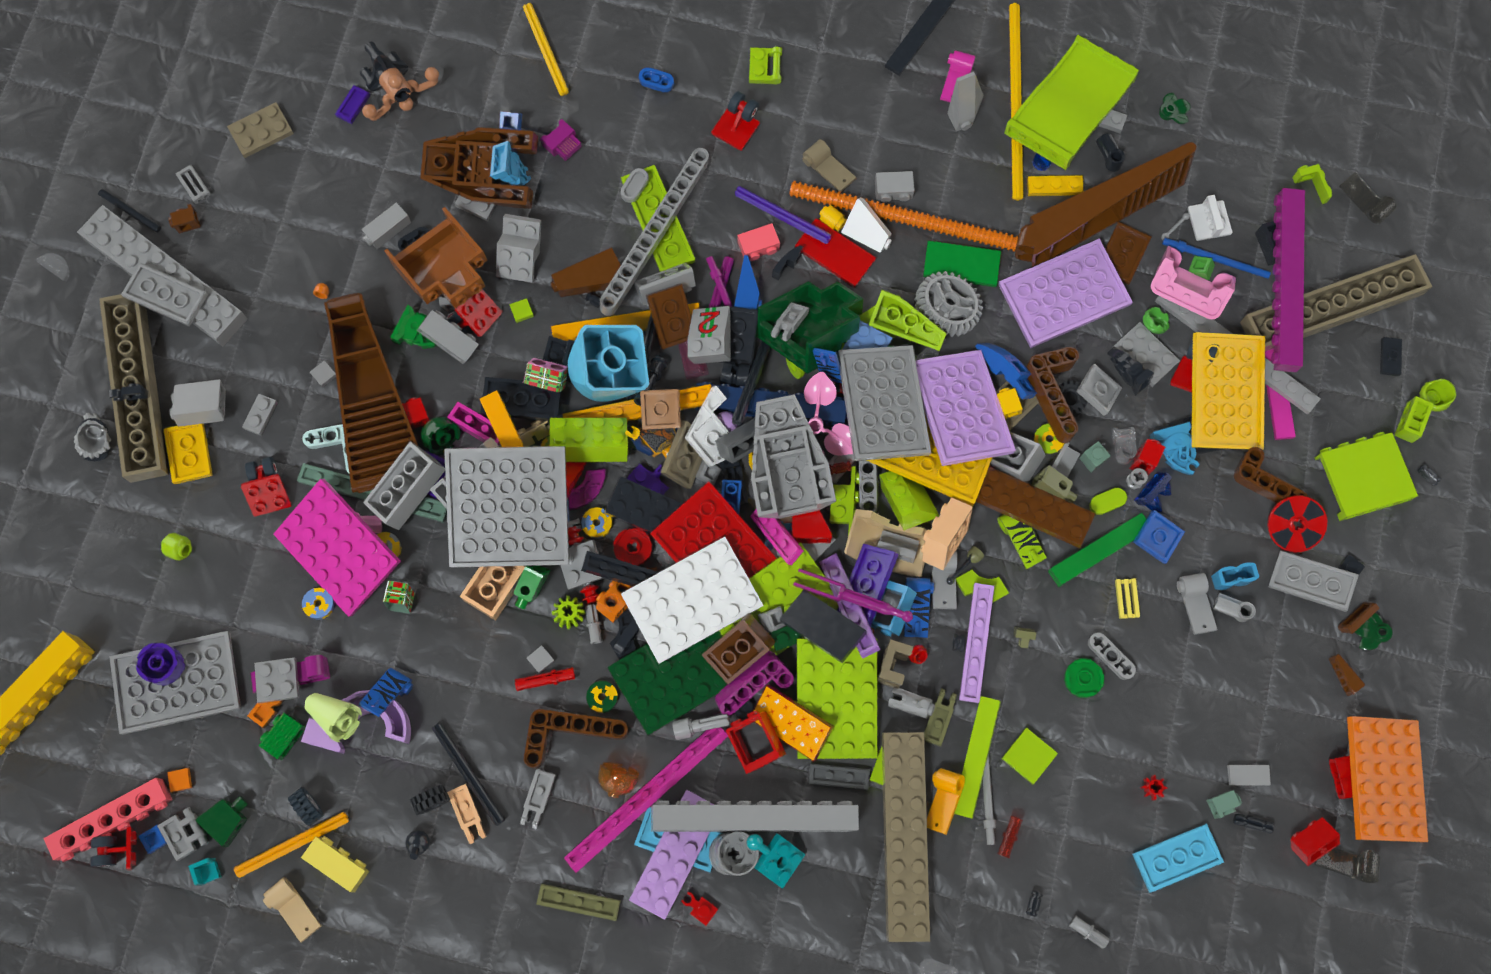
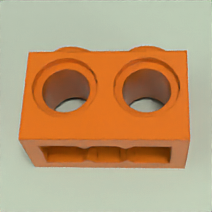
[596,581,633,623]

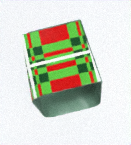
[383,580,415,614]

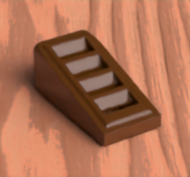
[1329,654,1365,696]

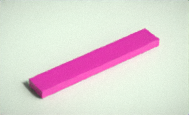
[1265,349,1296,440]

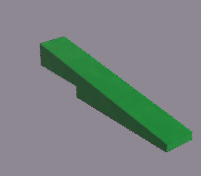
[1048,513,1146,587]

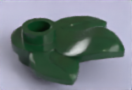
[1159,93,1191,124]
[1355,613,1393,650]

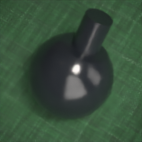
[405,830,430,860]

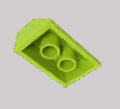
[880,471,939,531]

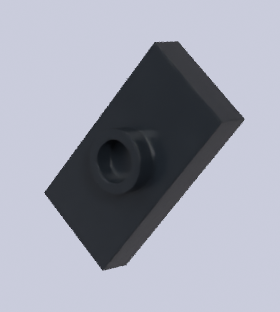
[1380,337,1402,376]

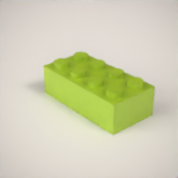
[550,418,628,462]

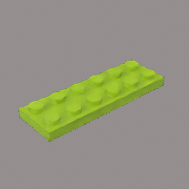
[621,165,695,272]

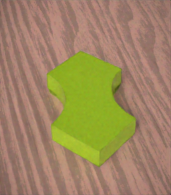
[956,569,1009,603]

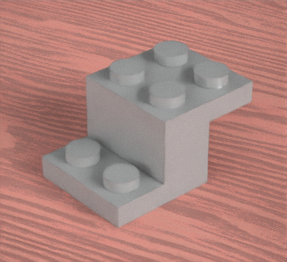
[496,214,541,283]

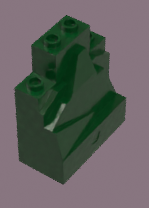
[757,281,863,374]

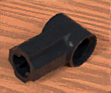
[1096,133,1125,172]

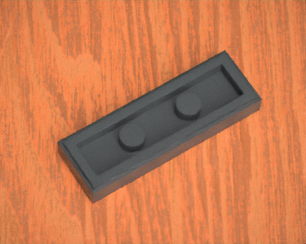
[808,764,870,790]

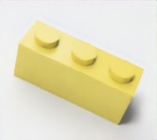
[301,836,369,892]

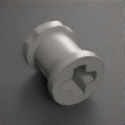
[1126,468,1148,489]

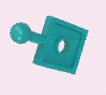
[746,833,805,889]

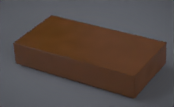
[1338,602,1380,634]

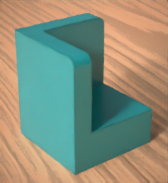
[188,858,222,886]

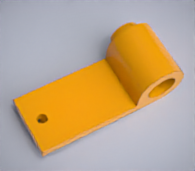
[927,768,965,835]

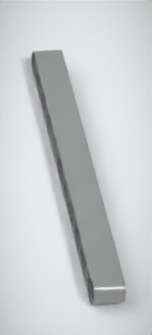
[600,148,709,316]

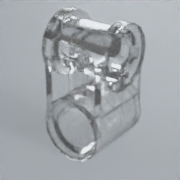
[1112,427,1137,465]

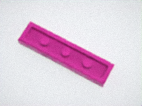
[750,508,803,566]

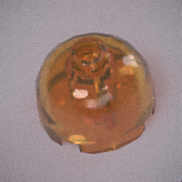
[598,762,639,798]

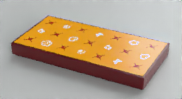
[753,684,834,762]

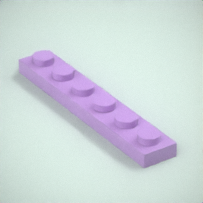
[959,583,994,703]

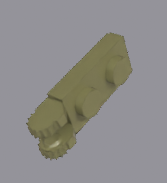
[924,688,957,747]

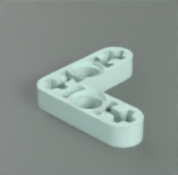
[302,424,349,473]

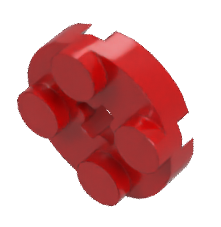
[613,528,652,566]

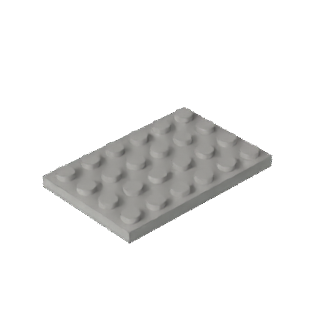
[837,345,931,461]
[109,631,241,735]

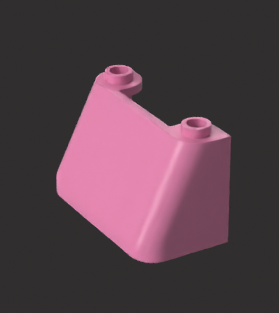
[1151,246,1236,319]

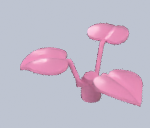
[804,372,853,456]

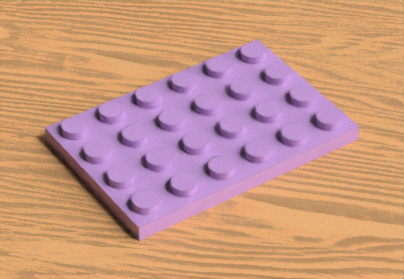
[998,239,1133,348]
[915,350,1016,466]

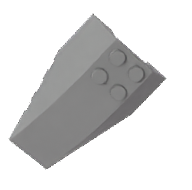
[751,394,836,519]

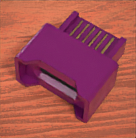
[540,119,582,161]

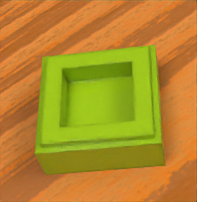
[509,298,534,323]

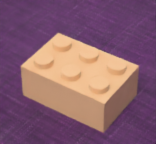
[921,498,973,570]
[460,566,525,621]

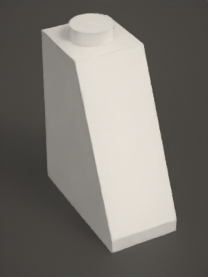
[841,197,892,253]

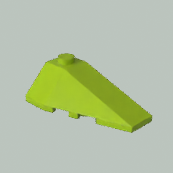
[869,290,946,351]

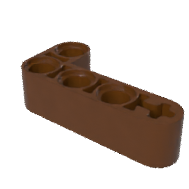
[1234,447,1308,503]

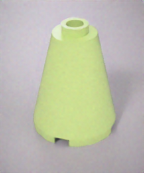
[305,693,362,742]

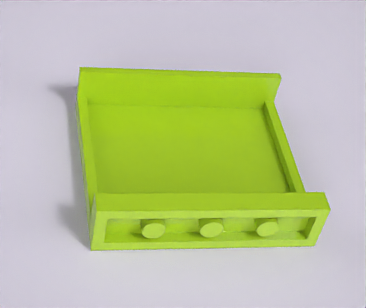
[1315,432,1418,521]

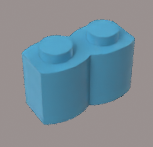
[1211,563,1259,590]

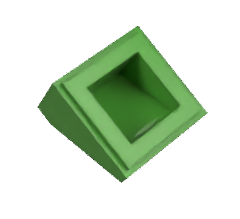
[1189,256,1215,280]

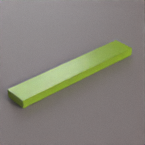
[954,696,1001,819]

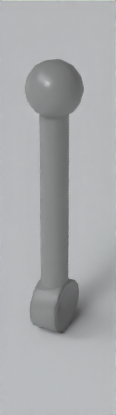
[1161,213,1190,240]

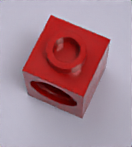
[402,398,429,430]

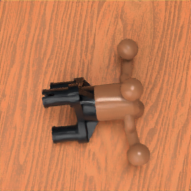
[360,41,439,121]

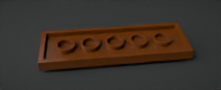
[976,466,1095,548]

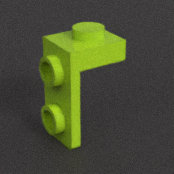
[1292,164,1332,204]

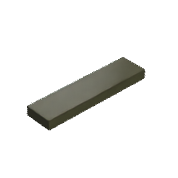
[536,884,621,921]

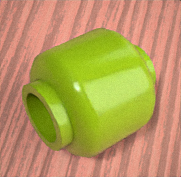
[161,533,192,561]

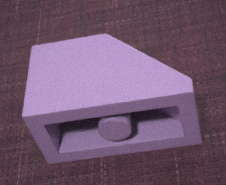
[301,718,345,754]

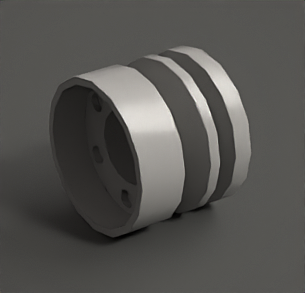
[709,832,759,876]

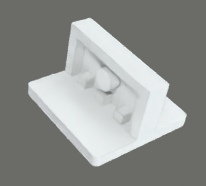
[1188,195,1232,241]

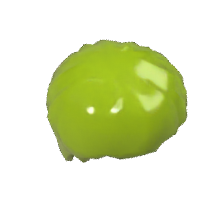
[1419,379,1456,412]

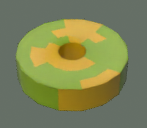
[1034,424,1064,454]

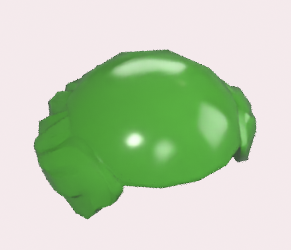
[1143,307,1169,334]

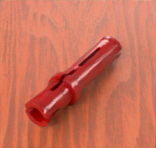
[515,667,576,691]

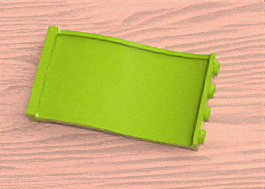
[1004,35,1139,170]

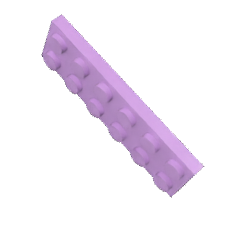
[629,790,714,920]

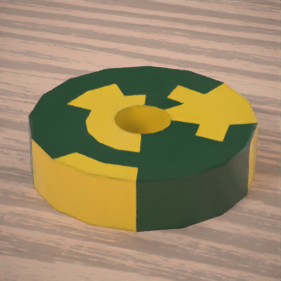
[586,681,618,713]

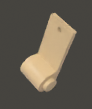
[263,877,321,943]

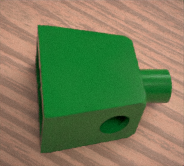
[513,565,551,609]

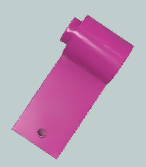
[940,50,975,102]

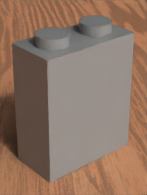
[170,379,226,427]

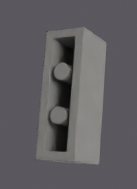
[417,310,479,364]

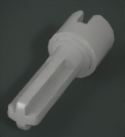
[673,714,729,740]

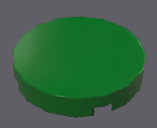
[1064,658,1104,698]

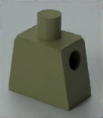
[1031,465,1077,503]

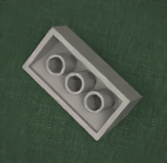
[363,441,445,530]

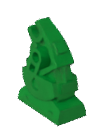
[390,305,437,349]

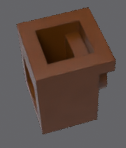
[168,204,201,234]

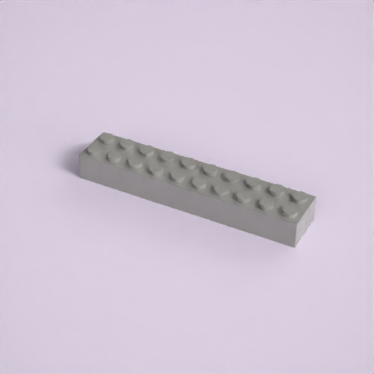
[77,205,248,347]
[651,801,859,832]

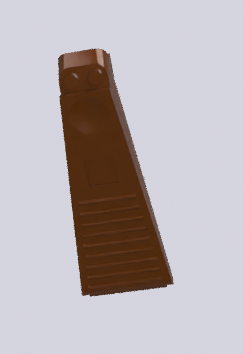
[1015,142,1197,268]
[324,293,419,493]

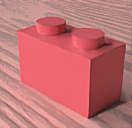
[738,223,780,261]

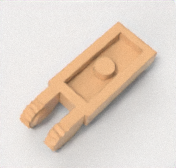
[447,784,486,844]

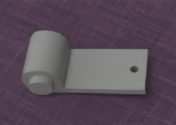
[928,551,957,609]
[1177,573,1218,635]

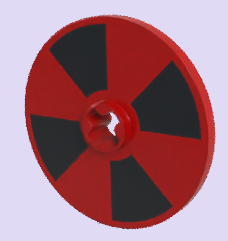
[1267,495,1327,552]

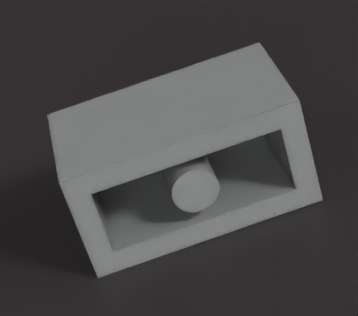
[875,171,914,202]

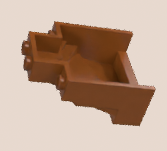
[384,207,487,308]

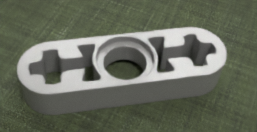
[1088,633,1136,680]

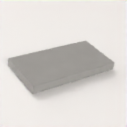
[121,263,208,327]
[1268,550,1359,612]

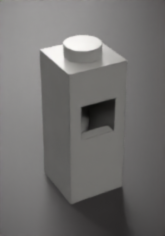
[361,202,411,249]

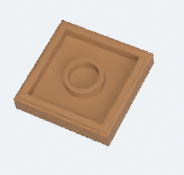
[640,389,681,430]

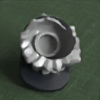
[74,413,111,462]

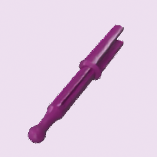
[793,568,913,622]

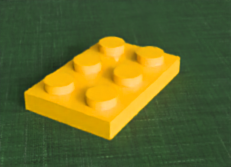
[164,423,213,484]

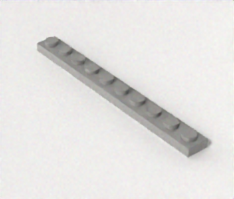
[1155,296,1321,415]

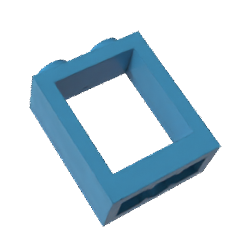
[871,581,917,637]

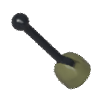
[946,546,984,585]

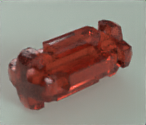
[829,461,852,475]

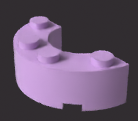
[342,690,411,744]

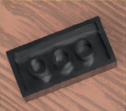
[603,477,682,534]

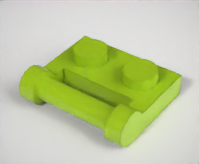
[749,47,782,84]

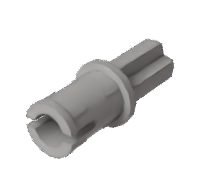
[585,604,603,644]
[1069,915,1109,948]

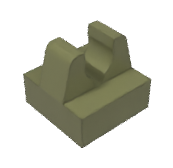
[1013,627,1036,648]

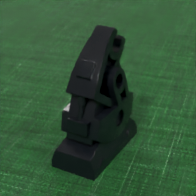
[1107,348,1154,396]

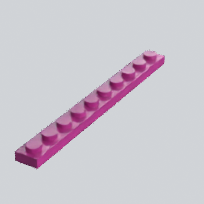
[564,727,728,873]

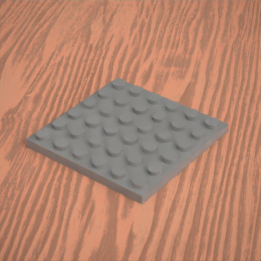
[444,446,569,567]

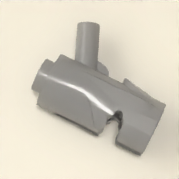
[888,687,935,718]

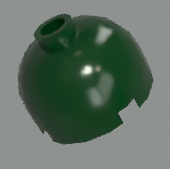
[421,417,460,455]

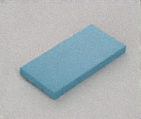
[634,807,723,872]
[1132,824,1224,893]

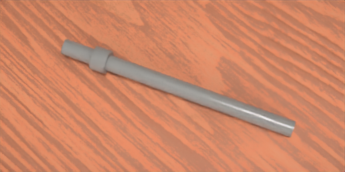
[982,754,996,845]

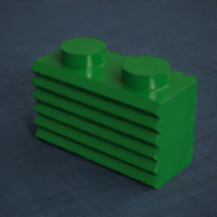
[259,712,306,761]

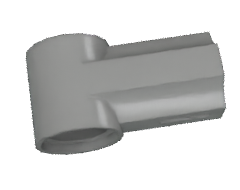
[1213,593,1256,622]

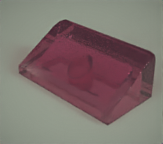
[678,341,709,380]

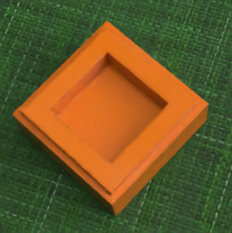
[167,768,192,793]

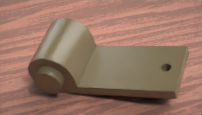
[802,139,856,192]

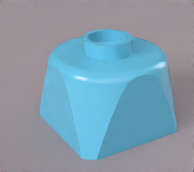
[568,325,649,402]

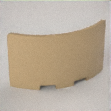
[844,509,927,578]

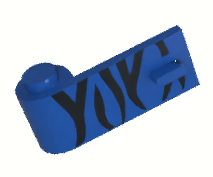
[813,348,842,383]
[904,577,934,638]
[358,668,413,717]

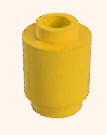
[819,205,847,232]

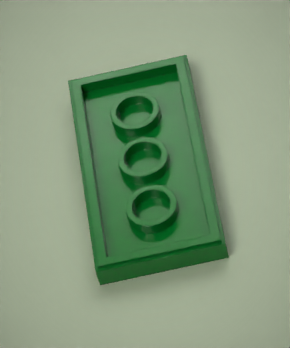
[923,241,1001,287]

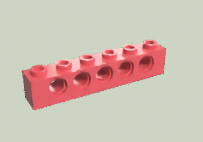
[43,778,173,862]

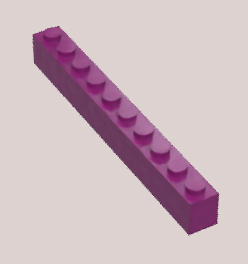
[1271,188,1305,372]

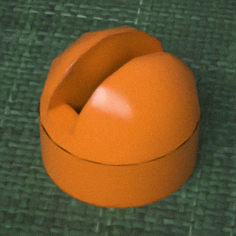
[313,283,329,299]

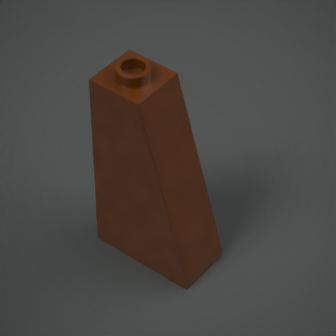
[550,247,627,297]

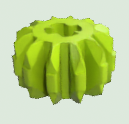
[552,596,586,629]

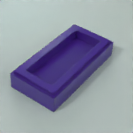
[335,85,370,124]

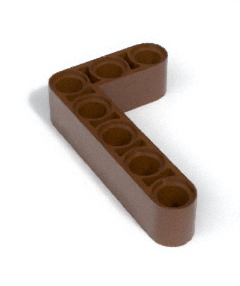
[1026,347,1079,444]
[524,709,629,769]

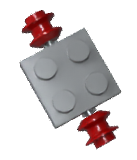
[561,526,603,604]

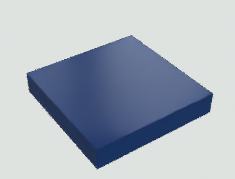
[1133,510,1185,564]

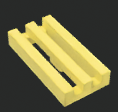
[1115,578,1140,619]

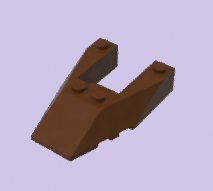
[420,127,538,209]

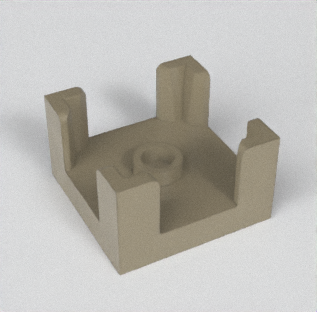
[877,639,913,689]

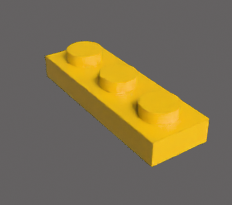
[1027,175,1084,196]

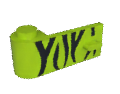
[997,515,1046,569]

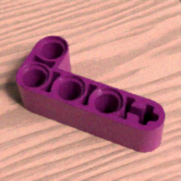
[715,651,794,715]
[250,655,330,693]

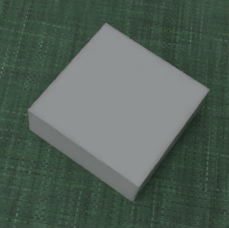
[310,360,336,388]
[527,645,554,674]

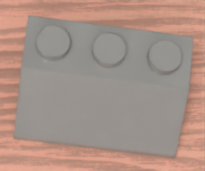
[634,263,696,306]

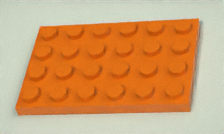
[1347,716,1428,842]

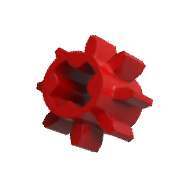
[1140,775,1167,801]

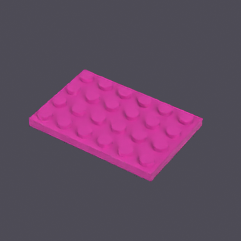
[274,479,401,617]

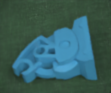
[490,141,531,186]
[1149,422,1200,475]

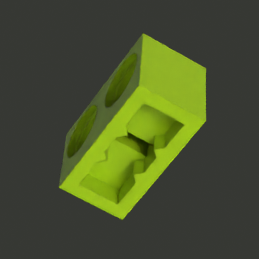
[1394,396,1434,443]

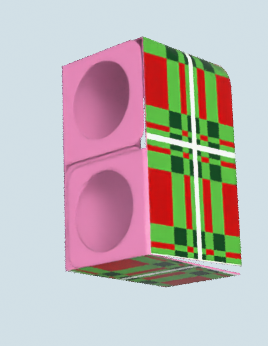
[523,358,568,392]

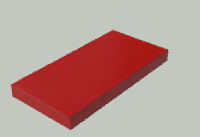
[795,218,876,288]

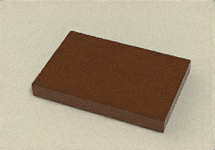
[1105,222,1152,285]
[646,283,692,349]

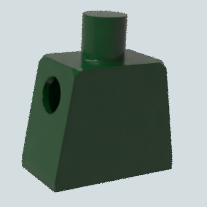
[195,796,248,847]

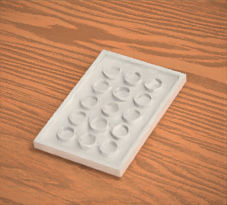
[621,537,764,664]

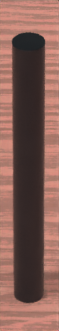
[98,189,161,233]

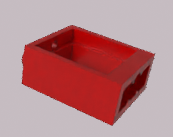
[725,710,786,774]

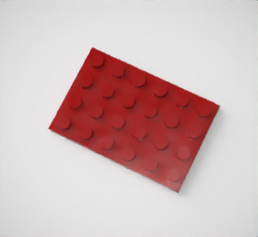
[650,481,777,578]

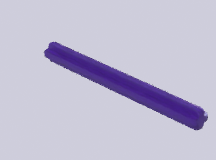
[735,186,831,244]

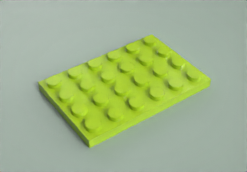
[719,542,839,655]
[797,638,877,759]

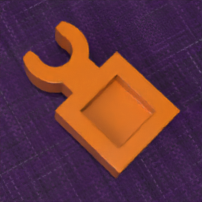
[247,700,283,728]

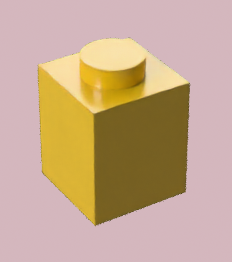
[997,388,1023,419]

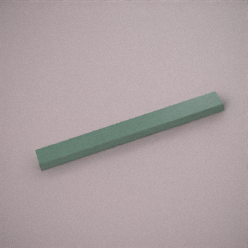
[297,463,447,523]

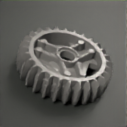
[914,271,983,337]

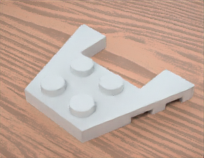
[685,386,729,466]

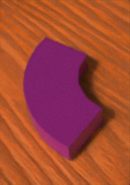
[568,469,606,511]

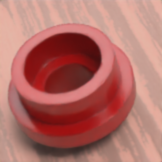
[908,645,928,664]

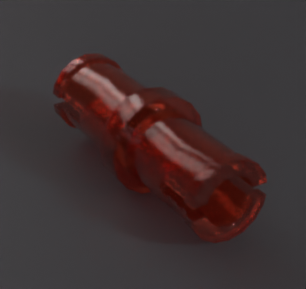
[997,816,1023,858]

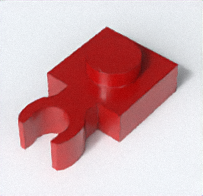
[681,892,718,926]

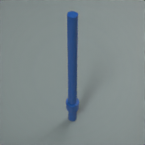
[1162,237,1271,279]

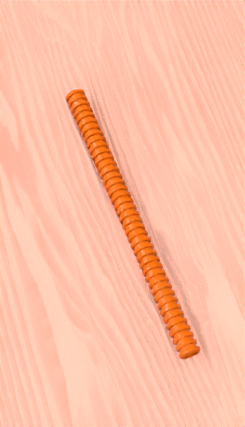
[789,181,1018,252]

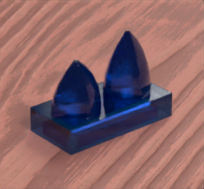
[1134,472,1172,512]

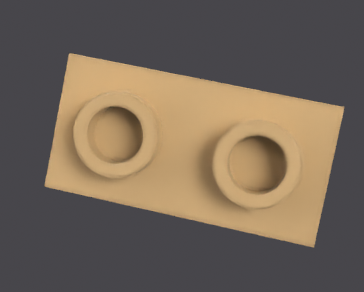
[517,420,550,447]

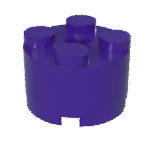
[136,643,185,686]

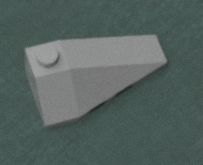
[947,72,984,132]

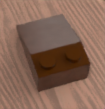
[702,613,776,684]

